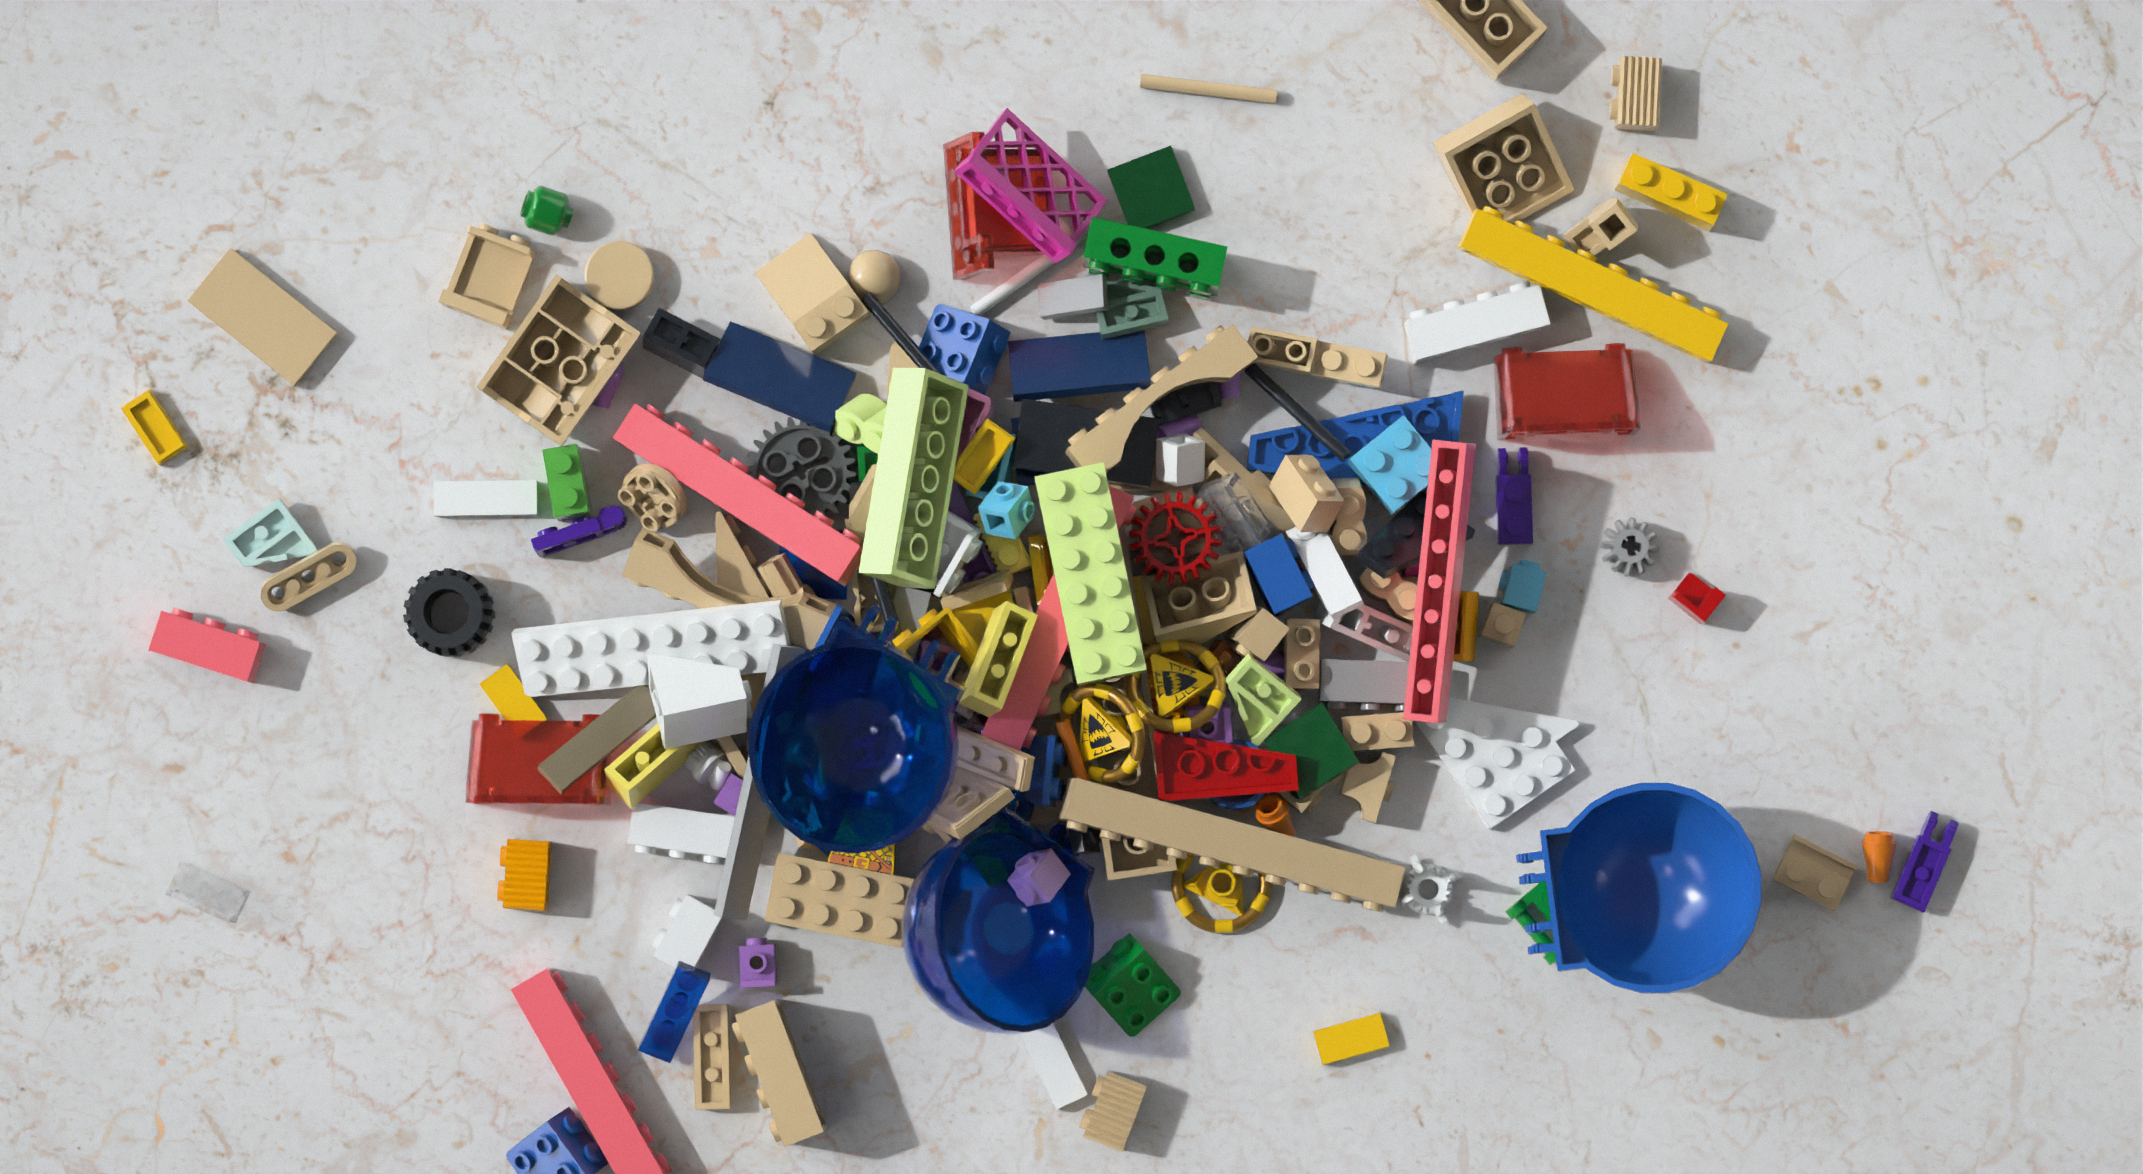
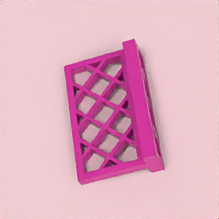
[954,108,1108,264]

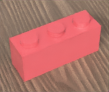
[148,607,266,683]

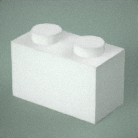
[652,894,724,976]

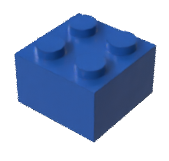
[1243,533,1315,617]

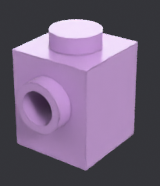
[1007,848,1071,906]

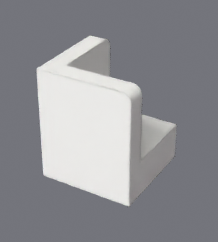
[1156,433,1205,487]

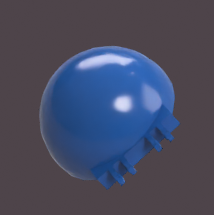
[1516,783,1762,994]

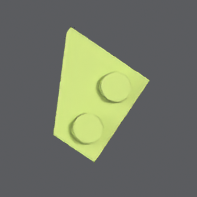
[1225,653,1301,747]

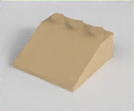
[1432,93,1575,224]

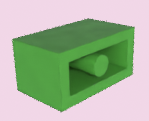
[542,444,593,521]

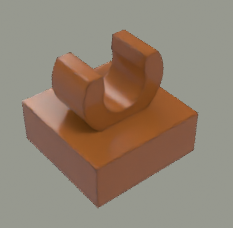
[1196,639,1243,688]

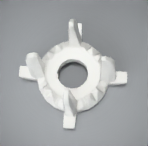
[1396,854,1463,924]

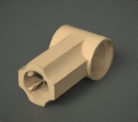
[757,553,816,597]

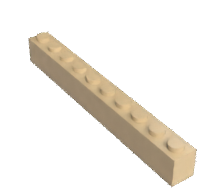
[1058,777,1405,913]

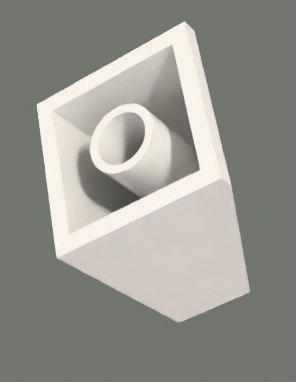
[648,654,752,749]

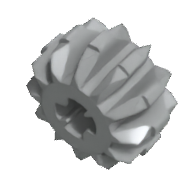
[1600,517,1660,577]

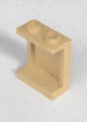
[439,223,537,330]

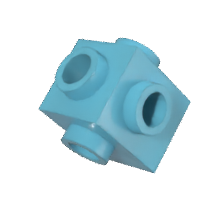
[978,481,1036,539]

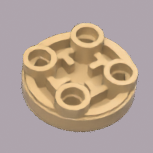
[585,241,654,311]
[618,463,687,532]

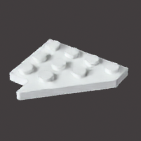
[1413,697,1579,829]

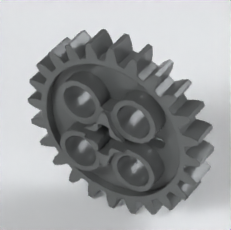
[747,417,857,516]

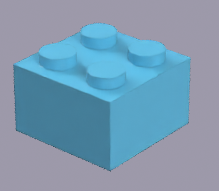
[1347,415,1432,516]

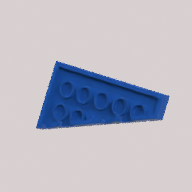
[1247,390,1464,491]

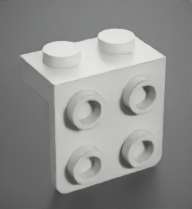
[933,511,983,597]

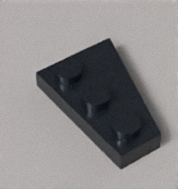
[1357,491,1476,579]

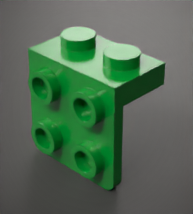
[1078,933,1181,1037]

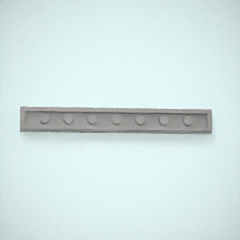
[714,644,806,919]

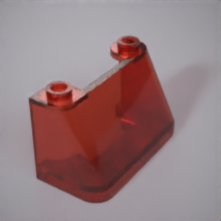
[1494,343,1641,440]
[465,713,611,805]

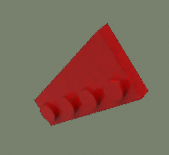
[1153,731,1299,801]

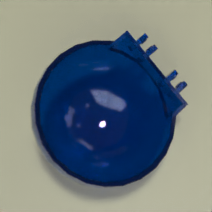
[748,604,967,854]
[902,789,1095,1035]

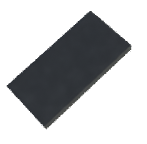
[1013,399,1160,488]

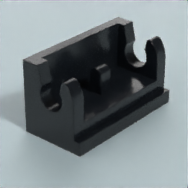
[643,308,720,379]
[1145,382,1222,425]

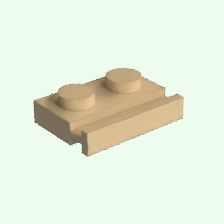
[1771,834,1858,911]

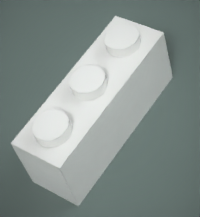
[627,803,735,865]

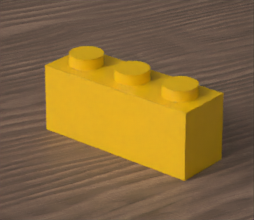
[1615,153,1728,232]

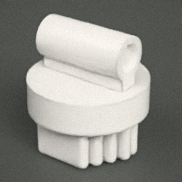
[685,742,731,791]

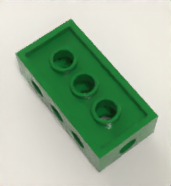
[1083,217,1228,300]

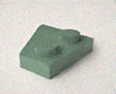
[1086,274,1169,340]

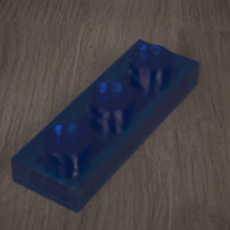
[638,961,711,1063]

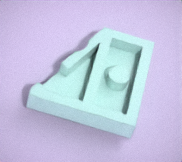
[223,498,319,567]

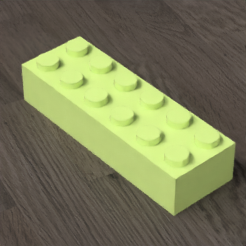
[859,368,969,589]
[1034,462,1147,686]

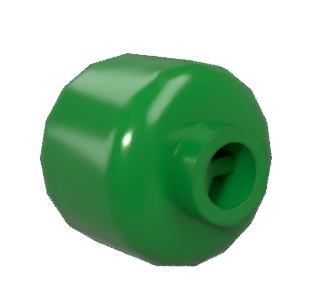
[520,186,574,235]

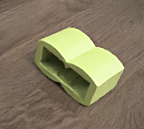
[835,394,887,454]

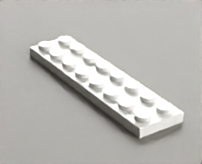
[511,600,791,697]

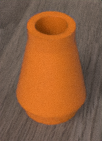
[1256,794,1296,837]
[1861,831,1897,883]

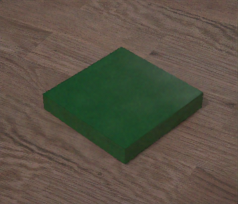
[1107,145,1195,229]
[1264,703,1360,800]

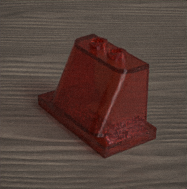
[943,132,1054,280]

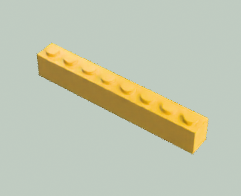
[1456,206,1729,363]

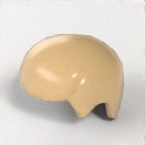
[849,249,900,305]

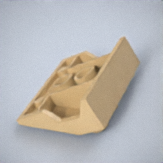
[477,274,642,446]

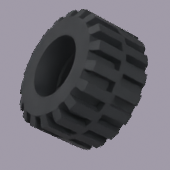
[403,568,495,657]

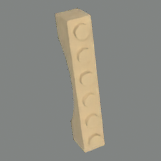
[1065,324,1258,473]
[622,528,837,651]

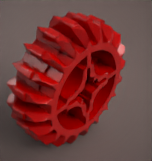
[1129,491,1223,586]

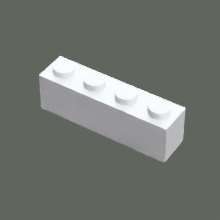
[1404,282,1550,364]

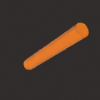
[1056,719,1090,781]

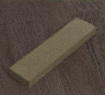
[538,685,656,794]

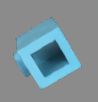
[1498,559,1547,614]

